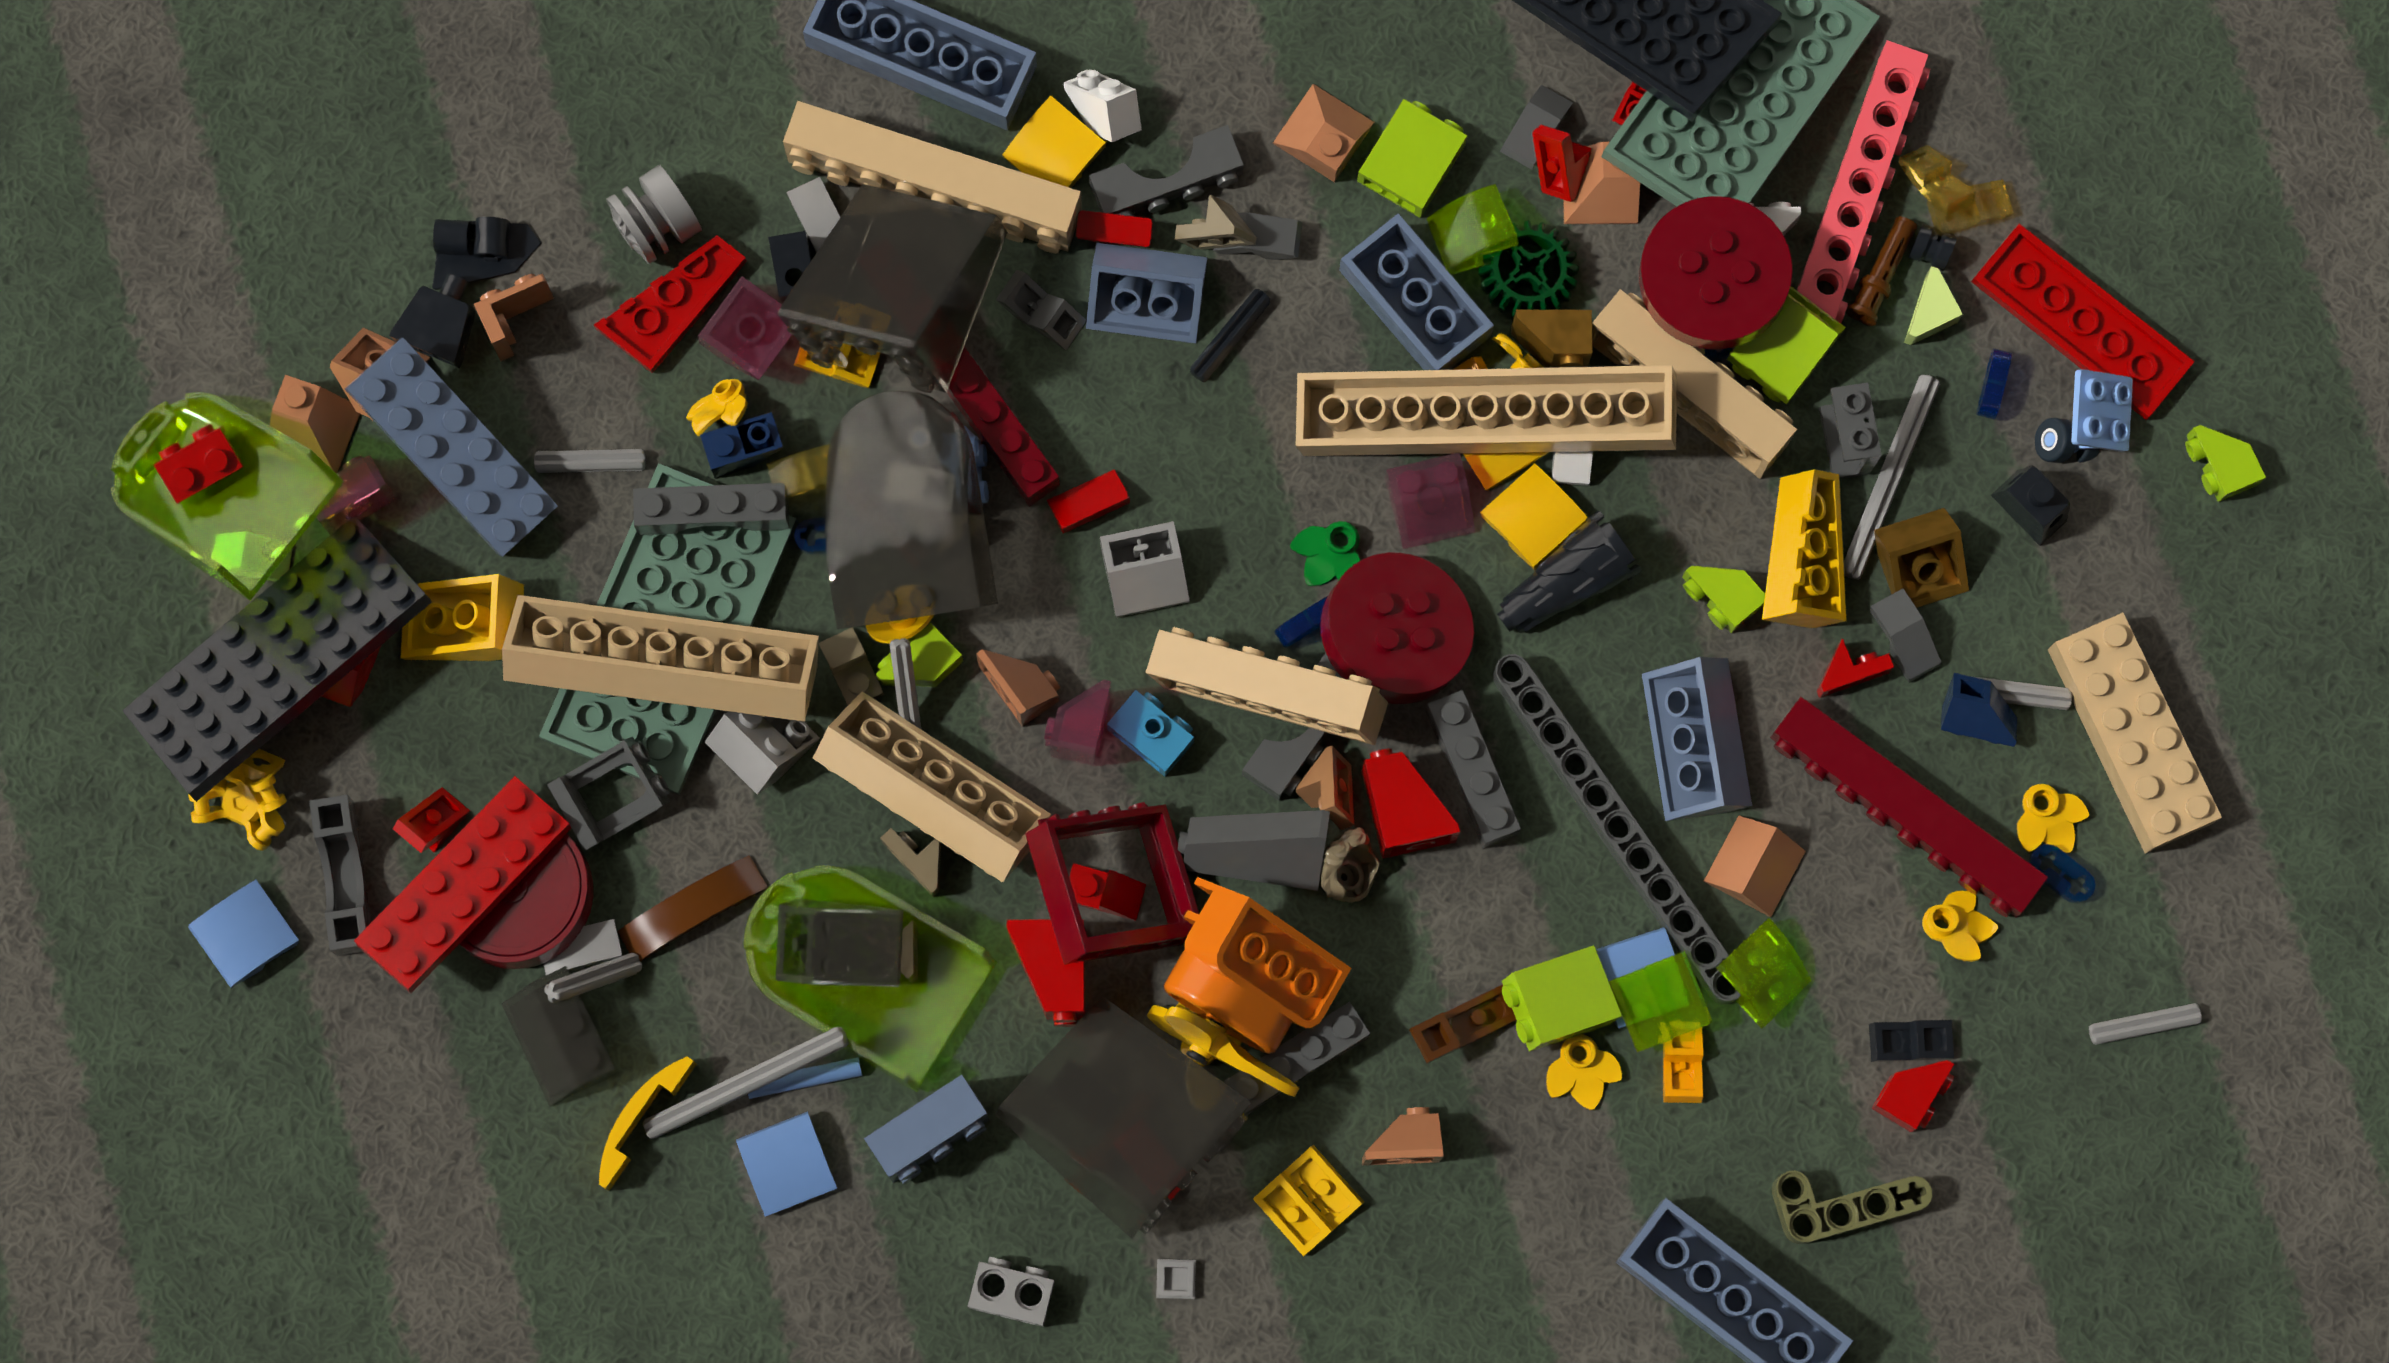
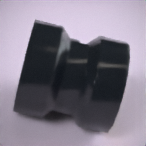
[1909,223,1957,271]

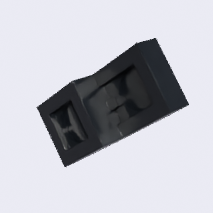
[1869,1020,1954,1062]

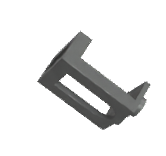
[1819,382,1882,479]
[547,736,670,850]

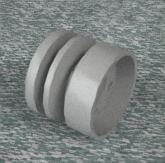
[606,165,702,264]

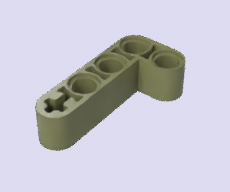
[1772,1170,1932,1245]

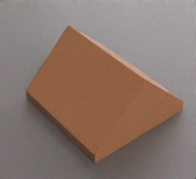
[1704,815,1806,917]

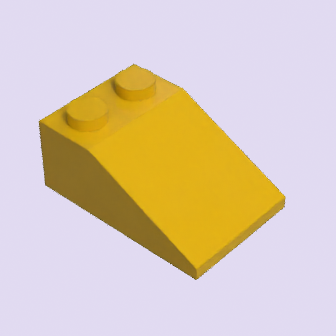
[401,574,524,661]

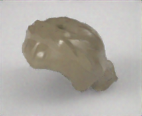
[1321,827,1380,903]

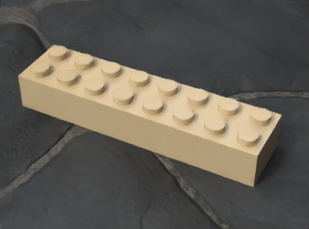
[783,101,1082,254]
[502,595,819,722]

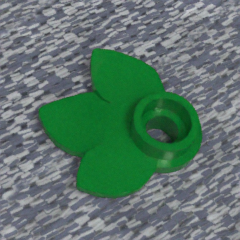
[1290,521,1360,586]

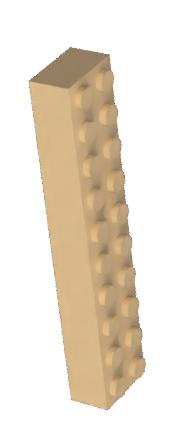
[1296,365,1677,456]

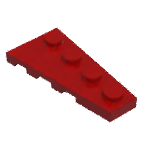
[594,235,747,373]

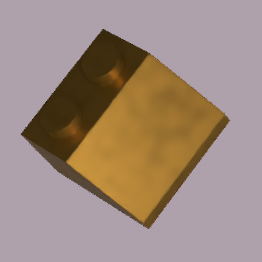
[1511,310,1592,368]
[1874,508,1969,608]

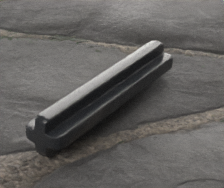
[1190,289,1270,382]

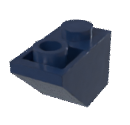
[700,412,783,479]
[1941,673,2017,747]

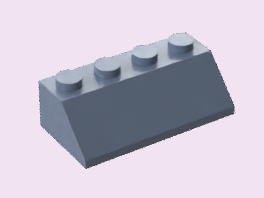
[1642,657,1752,821]

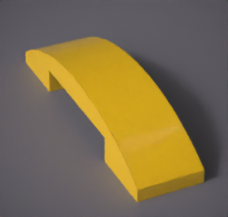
[599,1056,697,1191]

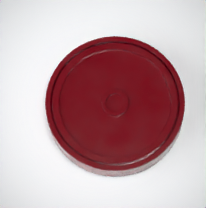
[1639,196,1792,349]
[1320,552,1474,704]
[460,834,594,969]

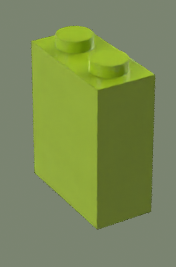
[1357,99,1467,218]
[1727,286,1846,404]
[1502,945,1622,1052]

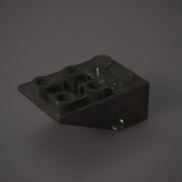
[776,899,904,987]

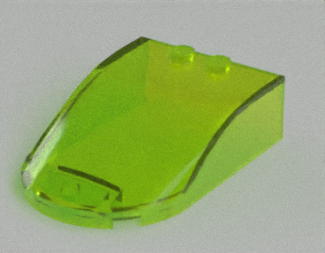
[110,392,344,601]
[744,865,997,1092]

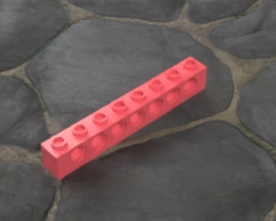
[1797,40,1931,323]

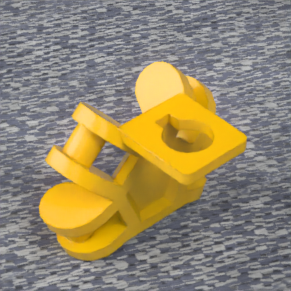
[188,749,287,851]

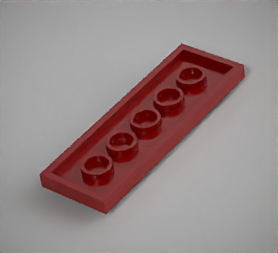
[1971,223,2195,420]
[354,776,571,994]

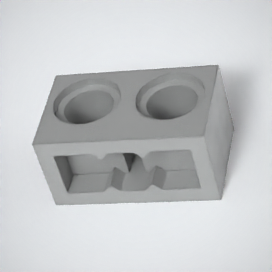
[968,1257,1055,1327]

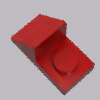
[1532,125,1591,202]
[1816,639,1894,698]
[393,787,470,853]
[1069,863,1146,921]

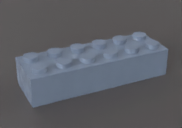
[803,0,1037,131]
[345,338,558,557]
[1616,1198,1853,1363]

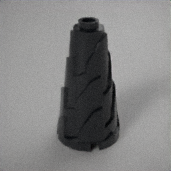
[1497,510,1642,633]

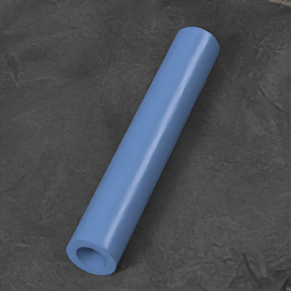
[748,1057,862,1099]

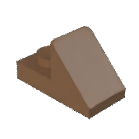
[1296,746,1354,830]

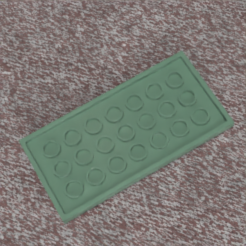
[1601,0,1880,206]
[539,463,798,795]

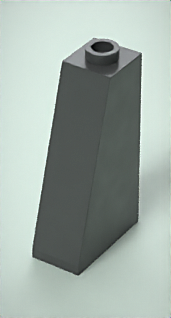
[1178,810,1330,891]

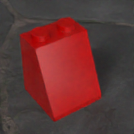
[1362,748,1460,859]
[1007,919,1085,1027]

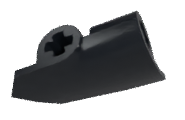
[432,217,541,290]

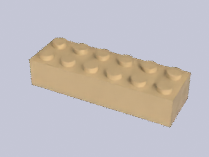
[1592,289,1797,479]
[2048,613,2222,854]
[1145,627,1388,745]
[813,691,1051,882]

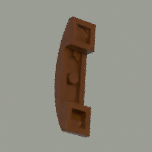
[617,855,768,962]
[1409,984,1516,1063]

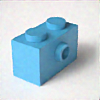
[1107,690,1194,777]

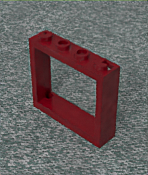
[1025,802,1199,965]

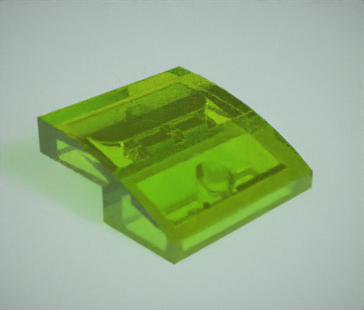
[1427,184,1518,275]
[1716,917,1811,1029]
[1609,951,1713,1052]

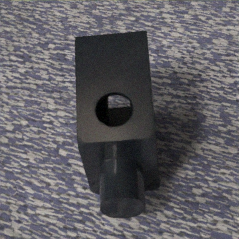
[768,231,818,320]
[389,273,475,369]
[1991,465,2070,546]

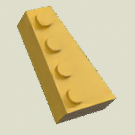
[1762,469,1846,628]

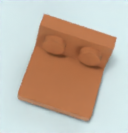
[474,274,554,361]

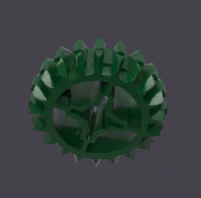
[1478,220,1579,318]

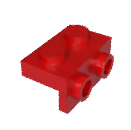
[154,423,244,504]

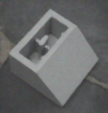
[1100,521,1189,618]
[705,711,820,795]

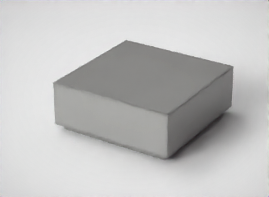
[1156,1259,1196,1299]

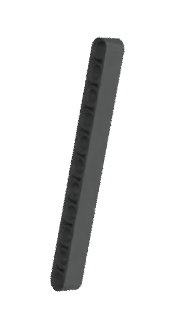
[1493,654,1745,1005]

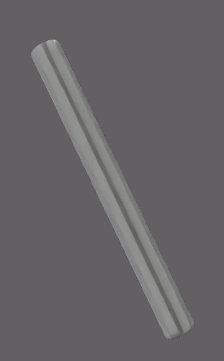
[1844,375,1940,579]
[643,1027,849,1138]

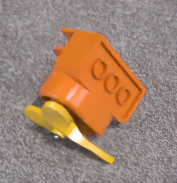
[1147,877,1352,1097]

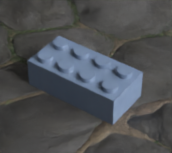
[1339,213,1494,370]

